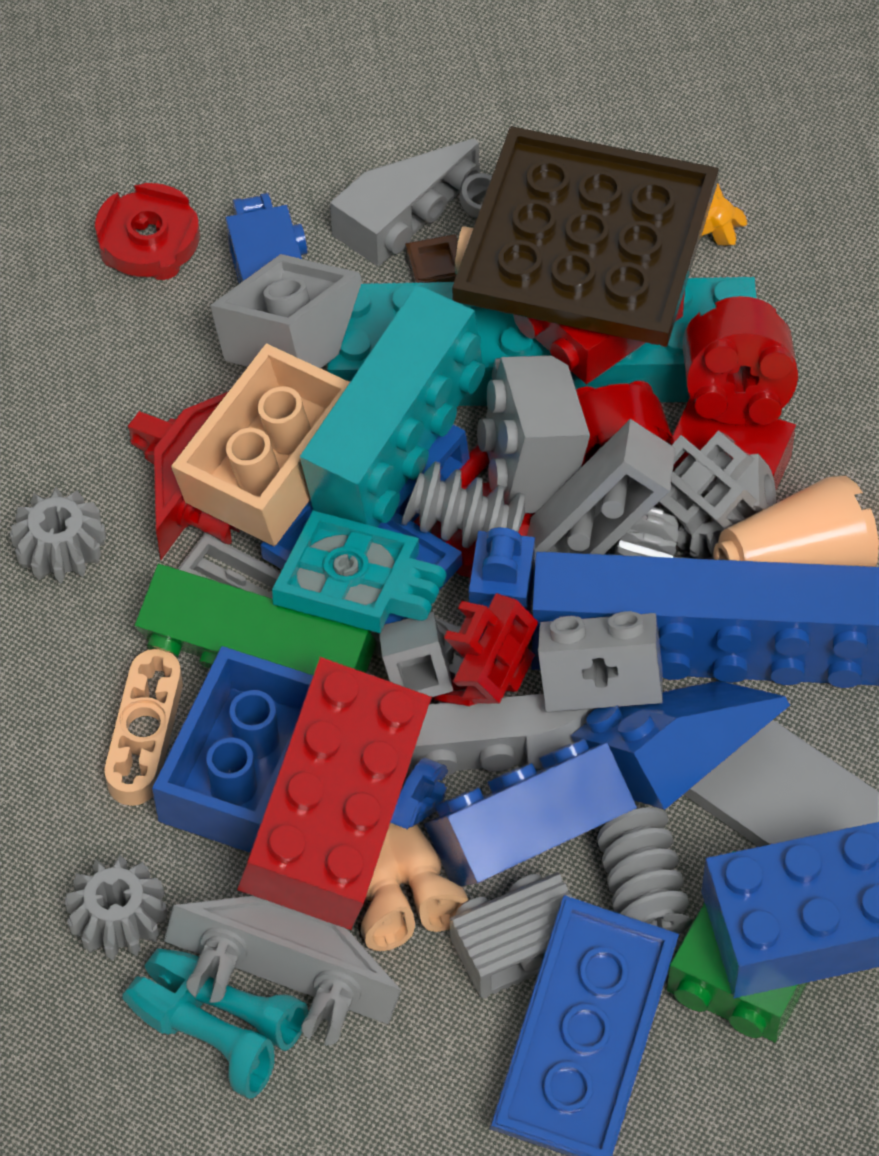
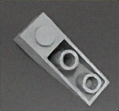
[330,138,480,267]

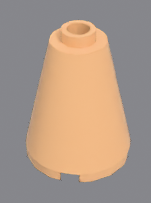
[714,476,879,567]

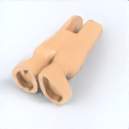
[360,823,469,951]

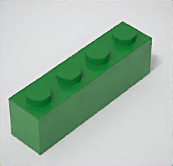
[134,563,376,675]

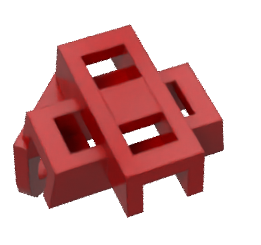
[433,593,539,706]

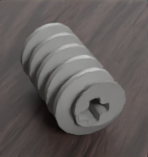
[401,461,525,549]
[597,807,693,934]

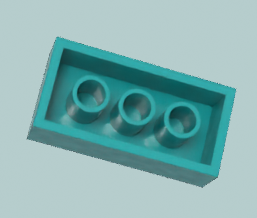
[300,284,485,527]

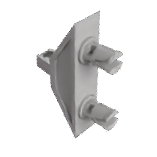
[164,896,401,1045]

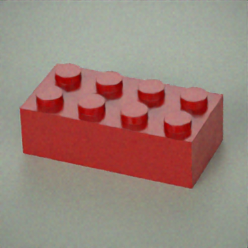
[237,657,432,930]

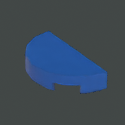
[390,757,448,829]

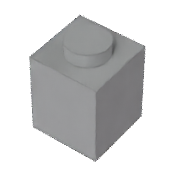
[379,612,453,697]

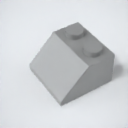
[210,254,362,368]

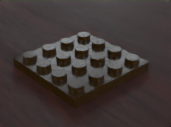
[452,126,719,347]

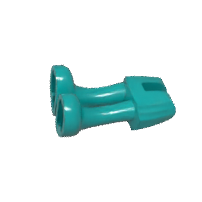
[122,948,308,1099]

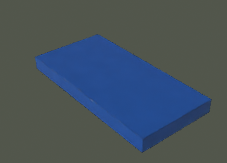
[489,895,679,1156]

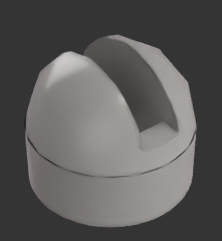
[460,173,492,218]

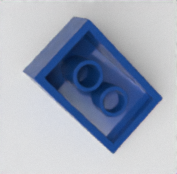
[571,681,790,810]

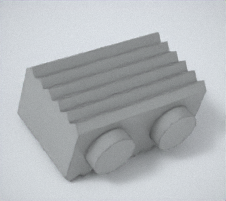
[450,872,572,998]

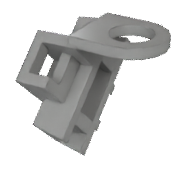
[659,431,776,536]

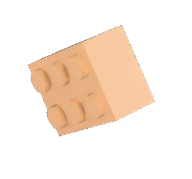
[171,343,350,547]

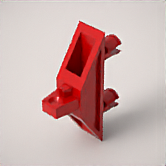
[128,391,240,560]

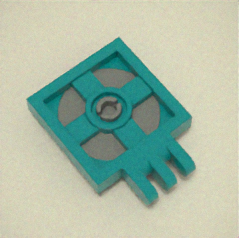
[272,511,447,633]

